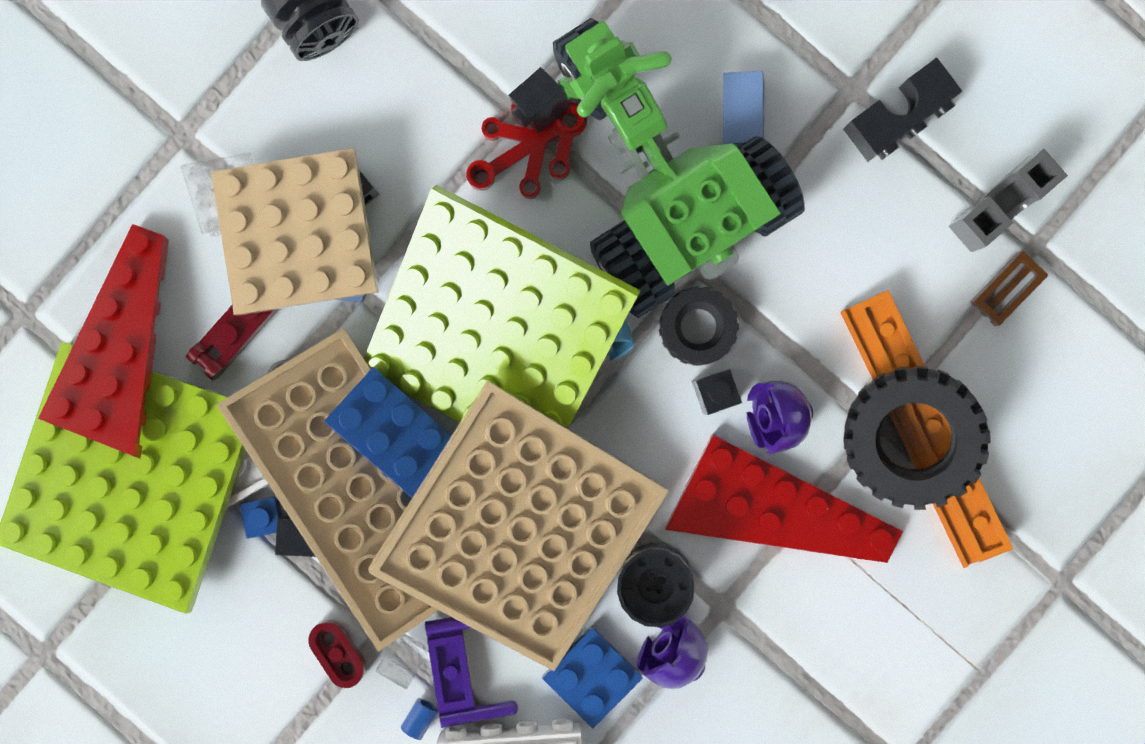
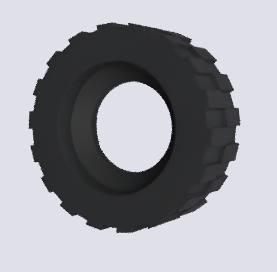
[659,286,739,366]

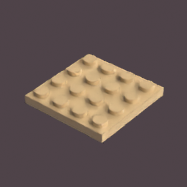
[211,148,379,315]

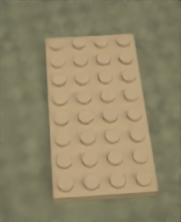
[216,328,438,652]

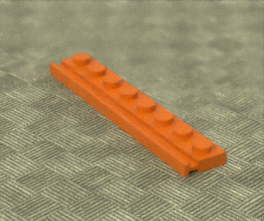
[840,290,1013,568]

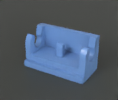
[723,71,765,148]

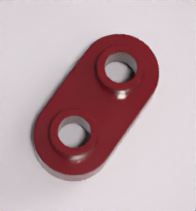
[308,620,366,688]

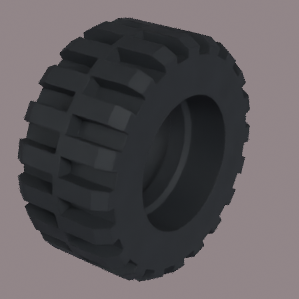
[843,366,991,510]

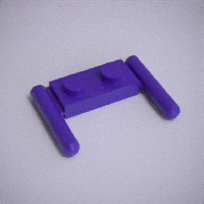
[425,617,518,728]

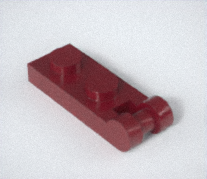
[185,305,279,381]

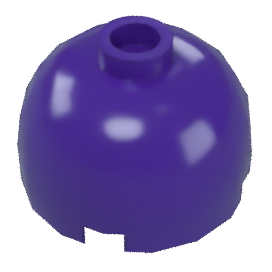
[746,381,813,454]
[637,616,708,689]

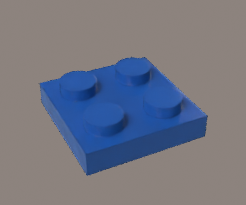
[542,626,643,729]

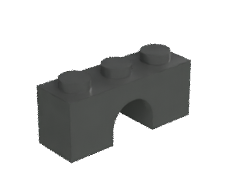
[948,149,1068,252]

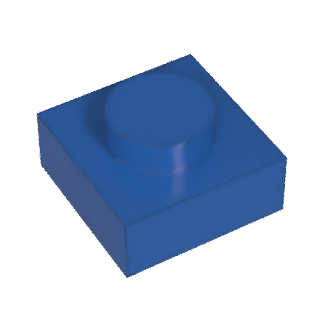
[240,496,282,539]

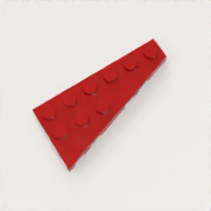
[38,224,169,459]
[664,434,903,563]

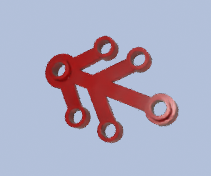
[466,102,588,199]

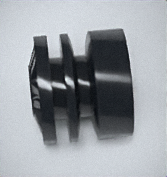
[261,0,359,61]
[617,542,694,628]

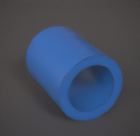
[400,698,438,740]

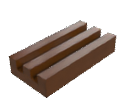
[970,251,1048,326]

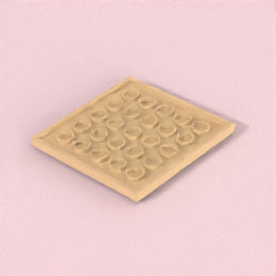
[368,380,669,671]

